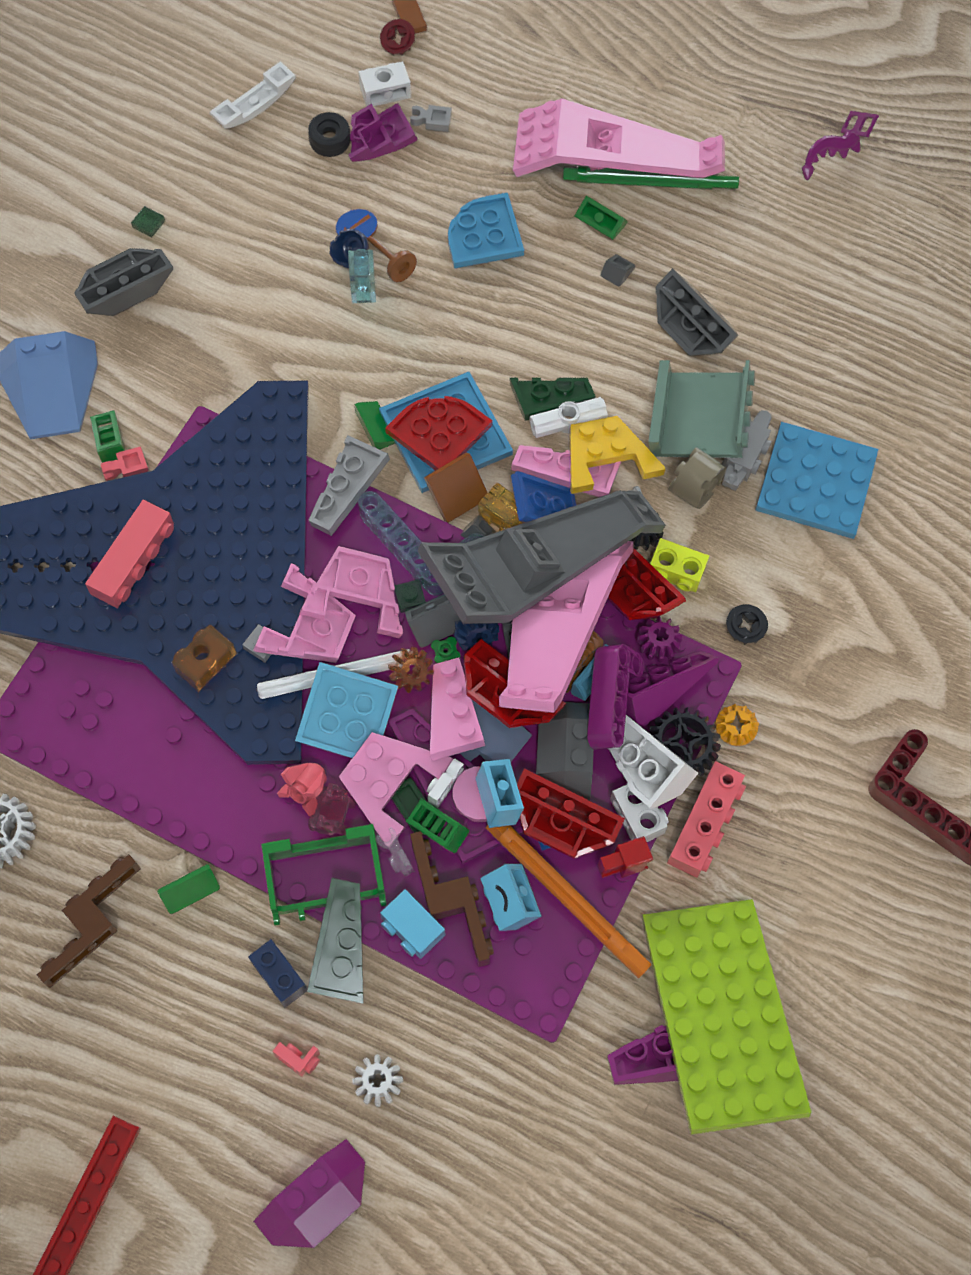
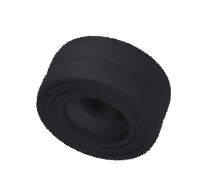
[308,112,351,157]

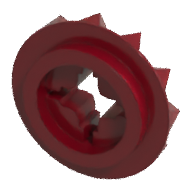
[380,19,416,56]

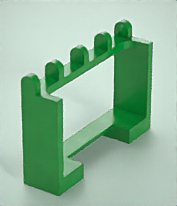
[261,824,387,926]

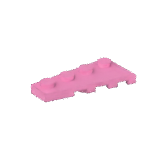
[511,445,621,497]
[430,658,485,761]

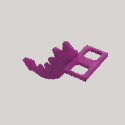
[801,111,879,180]

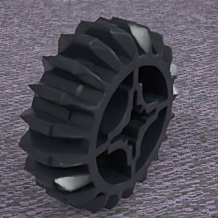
[649,707,721,776]

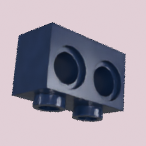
[248,939,307,1008]

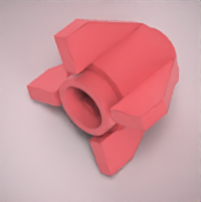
[277,763,327,816]

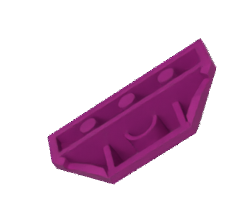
[253,1139,366,1248]

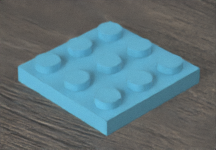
[295,662,398,758]

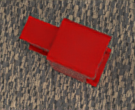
[597,836,653,878]

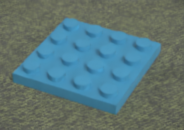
[379,372,513,493]
[755,421,879,539]

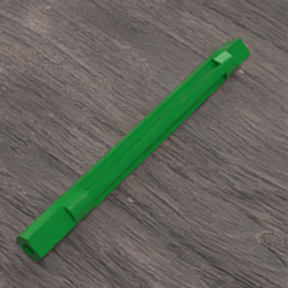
[563,165,739,189]

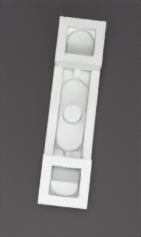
[210,61,296,129]

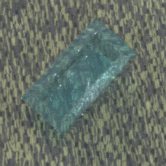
[348,249,376,303]

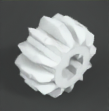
[352,1055,403,1107]

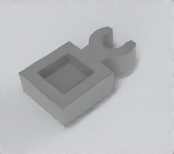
[410,105,452,132]

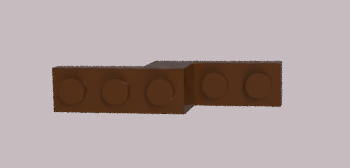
[410,831,494,967]
[36,854,141,988]

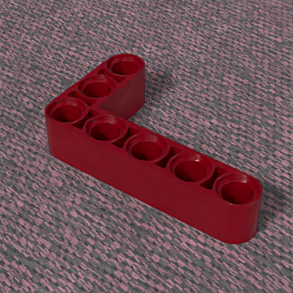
[868,729,971,866]

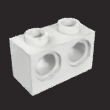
[610,785,669,842]

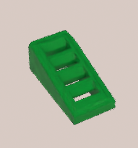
[90,410,125,463]
[406,798,469,853]

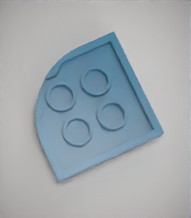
[448,192,524,269]

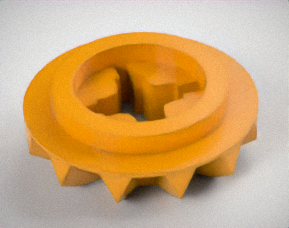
[715,704,759,746]

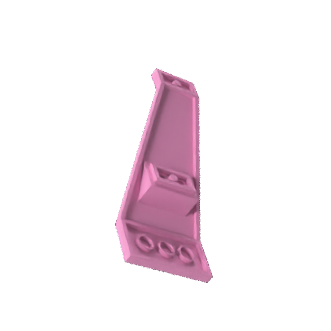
[513,98,725,178]
[499,541,633,713]

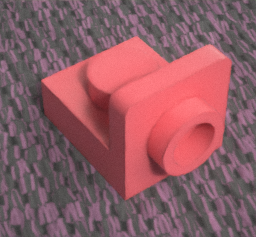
[272,1042,320,1077]

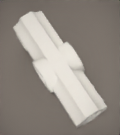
[529,397,608,438]

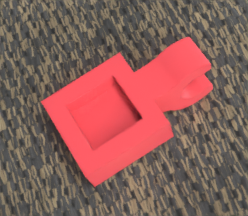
[100,446,149,481]

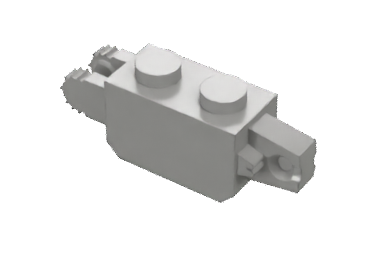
[722,410,772,491]

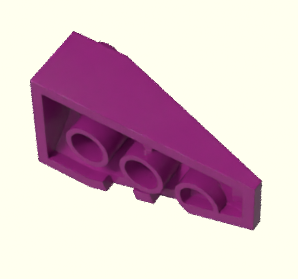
[607,1025,678,1085]

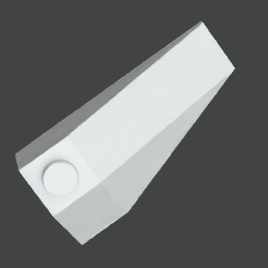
[608,715,698,809]

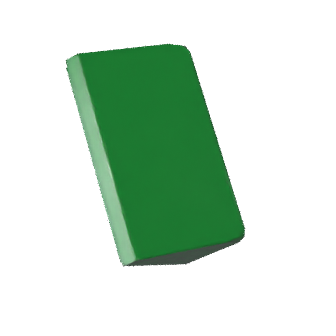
[574,195,628,240]
[354,401,395,450]
[157,864,220,914]

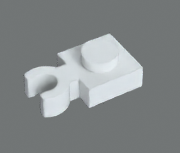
[427,758,464,809]

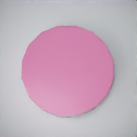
[453,766,487,822]

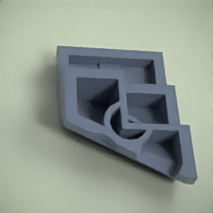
[460,700,532,763]

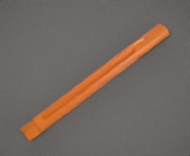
[486,825,652,979]

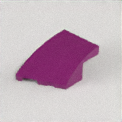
[349,103,418,162]

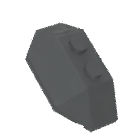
[74,248,174,316]
[656,268,738,356]
[536,702,593,801]

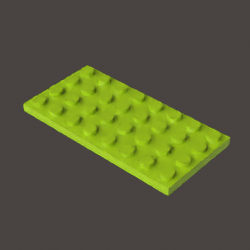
[642,899,811,1135]

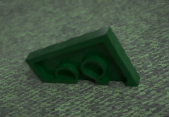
[510,378,596,421]

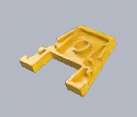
[569,416,666,494]

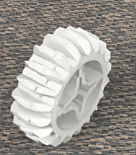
[0,793,36,869]

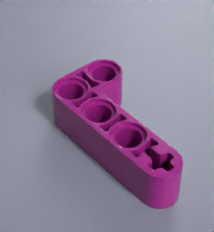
[587,644,644,749]

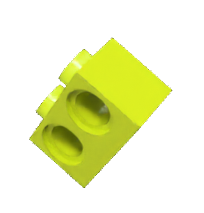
[650,538,709,593]

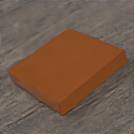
[424,452,490,523]

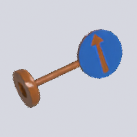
[336,209,417,282]

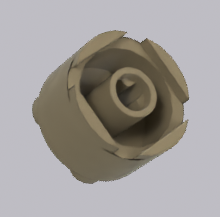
[668,447,727,509]

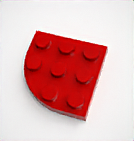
[385,396,493,471]

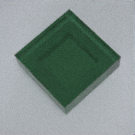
[131,206,165,238]

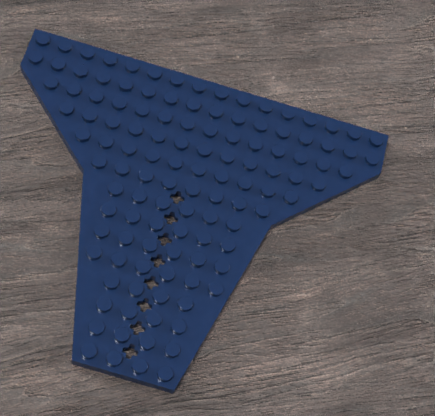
[0,380,309,765]

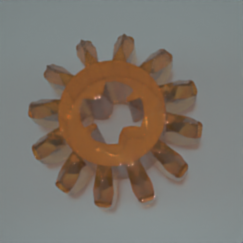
[388,646,434,693]

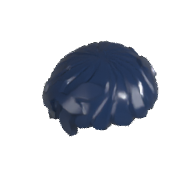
[329,228,369,268]

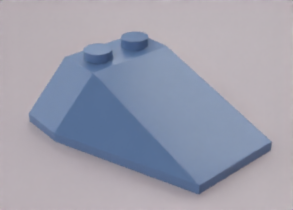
[0,331,98,440]

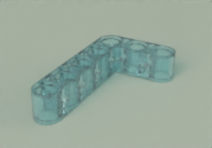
[358,491,485,596]

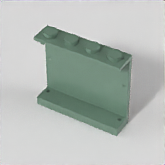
[648,360,755,458]

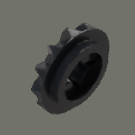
[726,604,768,645]

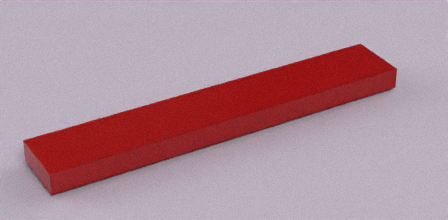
[33,1115,141,1275]

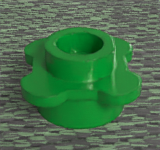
[431,637,460,663]

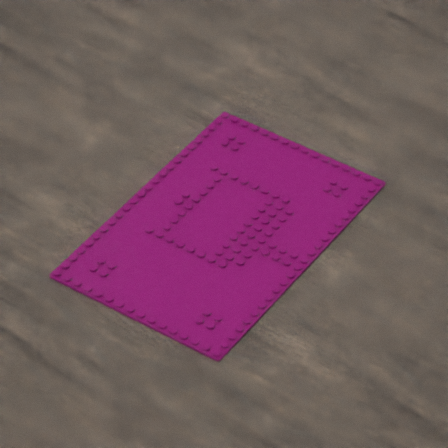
[0,406,742,1043]

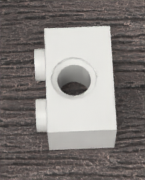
[359,61,411,106]

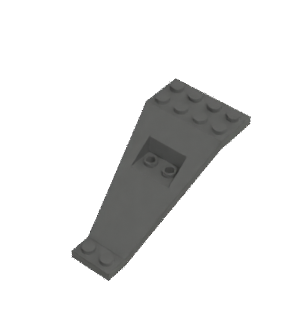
[417,490,666,624]

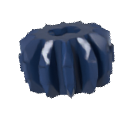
[454,620,500,651]

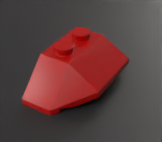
[607,548,686,621]
[464,639,566,728]
[517,768,625,859]

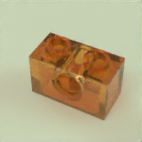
[172,624,236,692]

